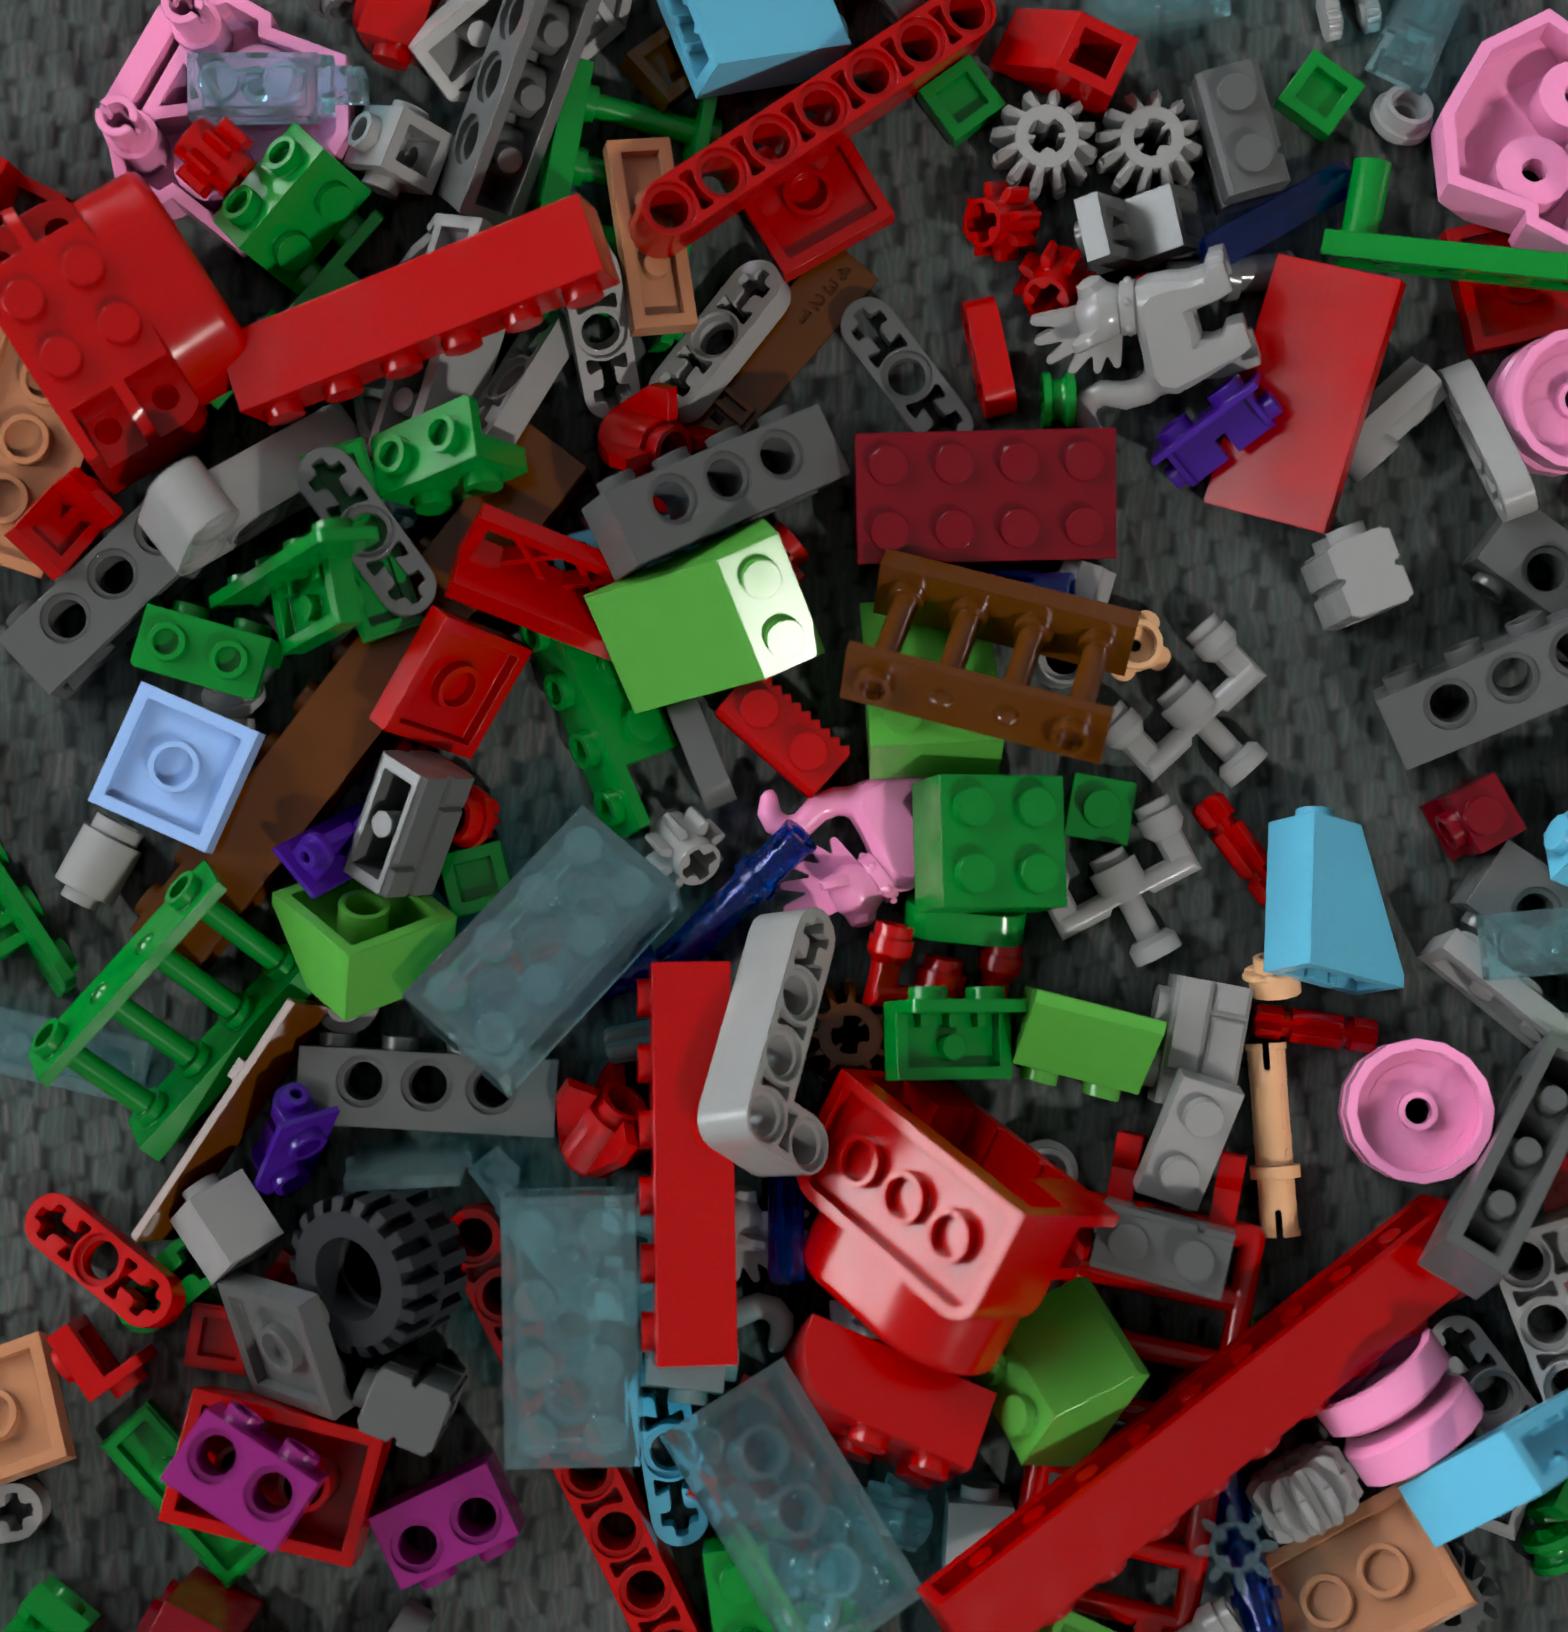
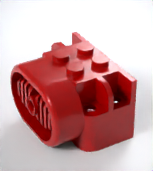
[0,172,246,496]
[797,1068,1121,1376]

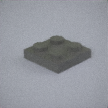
[216,1270,354,1421]

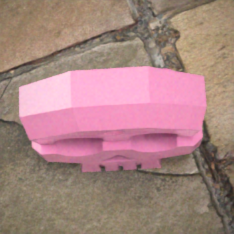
[95,0,355,258]
[1430,8,1568,253]

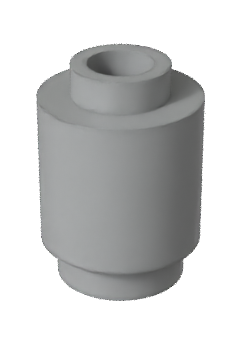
[55,812,144,911]

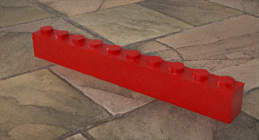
[916,1194,1467,1632]

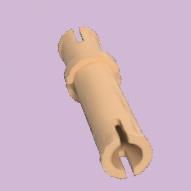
[1244,1042,1301,1238]

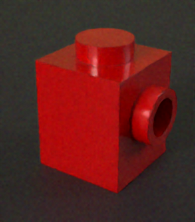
[353,0,441,71]

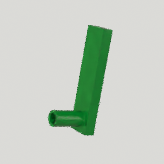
[1320,157,1568,293]

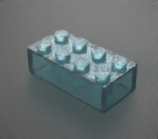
[402,805,683,1097]
[500,1186,644,1470]
[659,1357,922,1632]

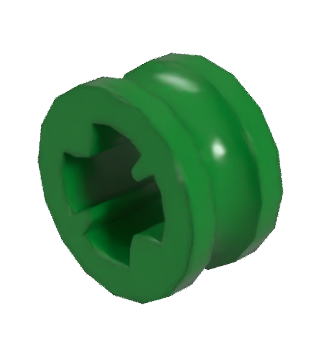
[1039,371,1077,429]
[1521,1520,1568,1577]

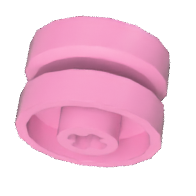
[1487,329,1568,477]
[1337,1038,1495,1184]
[1316,1326,1484,1487]

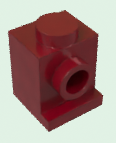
[1419,772,1527,862]

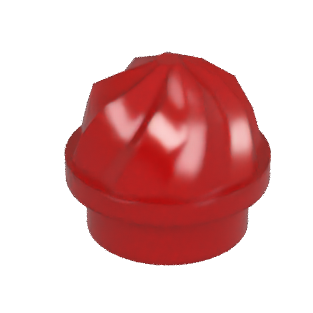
[452,785,501,848]

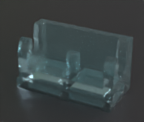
[1364,0,1464,96]

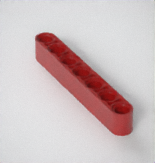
[629,0,997,259]

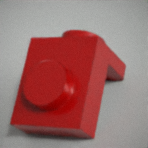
[4,467,123,581]
[45,1313,159,1402]

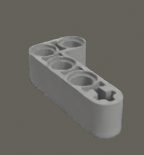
[138,402,373,576]
[697,907,835,1177]
[1499,1206,1568,1401]

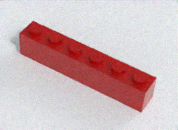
[226,193,620,426]
[636,961,738,1367]

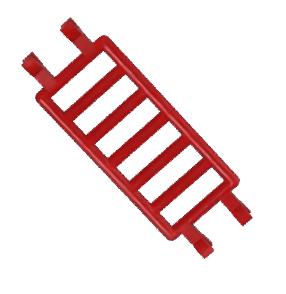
[1017,1130,1266,1632]

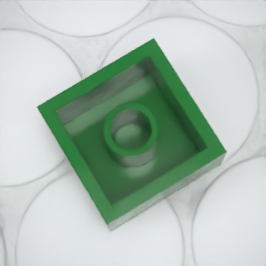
[912,774,1067,913]

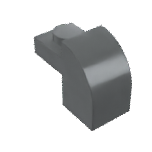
[1074,183,1208,279]

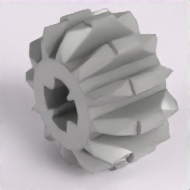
[990,89,1098,201]
[1093,90,1203,196]
[1245,1440,1363,1544]

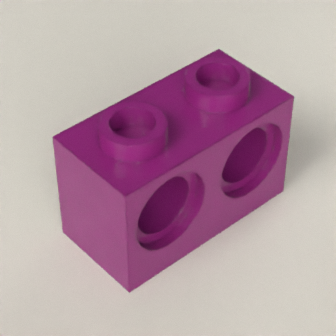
[159,1401,329,1554]
[368,1449,526,1591]

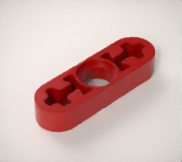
[24,1193,186,1329]

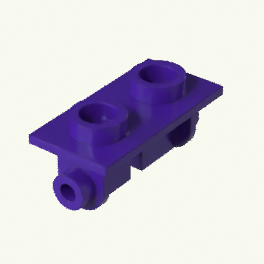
[1150,370,1284,489]
[272,800,366,900]
[251,1082,340,1197]

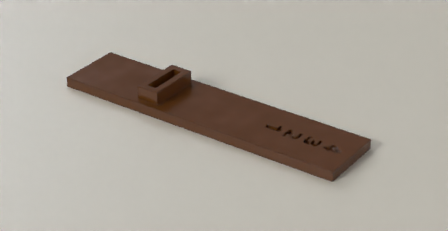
[682,250,879,455]
[130,998,329,1242]

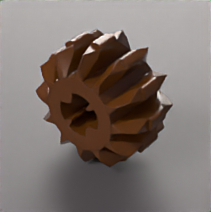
[804,978,885,1082]

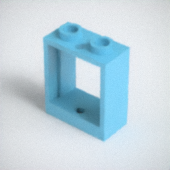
[1398,1388,1568,1548]

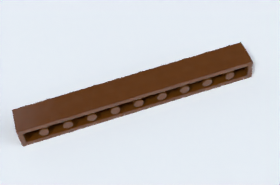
[129,423,592,973]

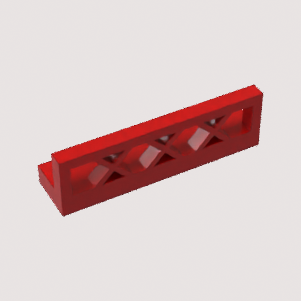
[445,503,645,662]

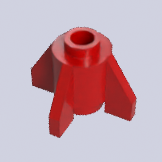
[597,382,719,514]
[555,1061,650,1178]

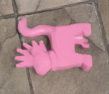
[757,777,929,928]

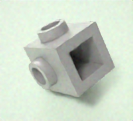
[342,99,455,199]

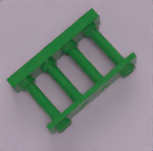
[533,58,723,355]
[28,859,312,1162]

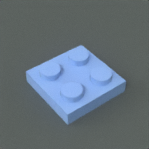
[87,681,266,854]

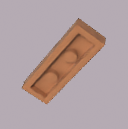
[602,137,698,337]

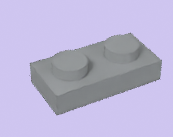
[1132,1067,1245,1211]

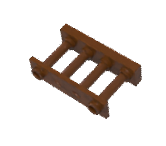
[840,548,1141,765]

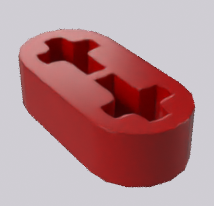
[960,295,1017,419]

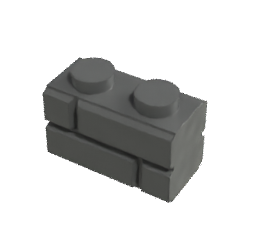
[1184,58,1291,216]
[342,750,475,898]
[1089,1196,1236,1301]
[352,1345,468,1457]

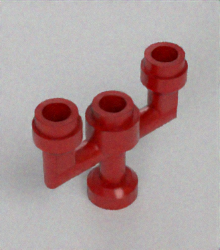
[862,920,1024,1007]

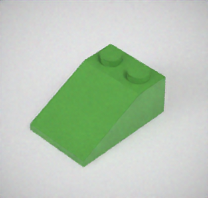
[583,518,825,714]
[859,602,1004,780]

